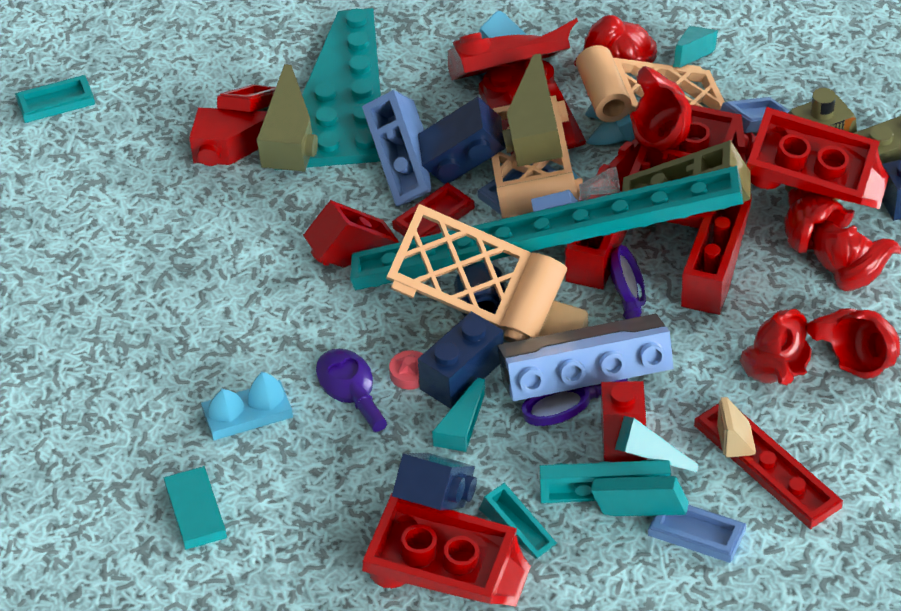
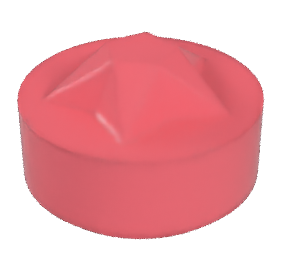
[389,350,423,390]

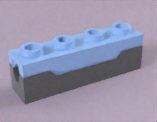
[498,313,674,401]

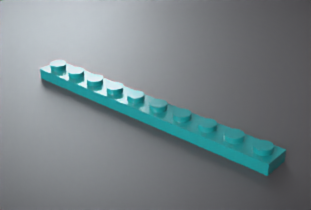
[350,166,744,291]

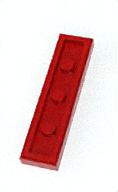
[694,403,843,530]

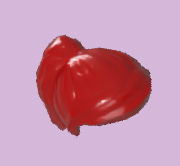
[574,15,657,67]
[630,66,692,152]
[784,187,855,254]
[810,220,901,291]
[806,308,900,379]
[740,309,812,386]

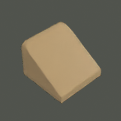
[539,300,588,337]
[717,397,756,458]

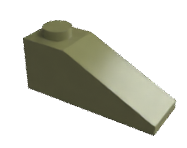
[502,54,563,167]
[257,64,318,172]
[622,140,751,212]

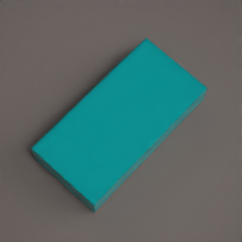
[15,75,95,123]
[163,466,227,550]
[591,476,689,516]

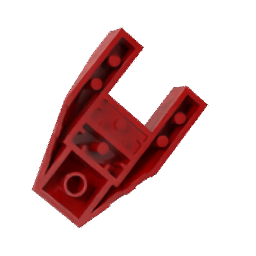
[565,105,752,315]

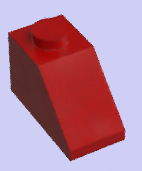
[189,107,267,166]
[303,200,399,268]
[601,381,647,462]

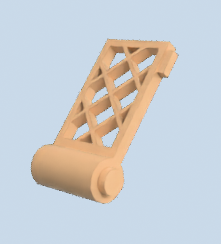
[576,45,724,122]
[491,95,586,219]
[386,204,567,342]

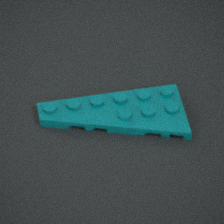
[274,8,381,170]

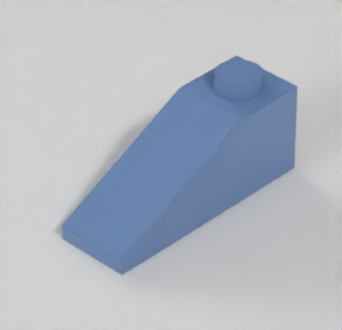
[362,90,431,207]

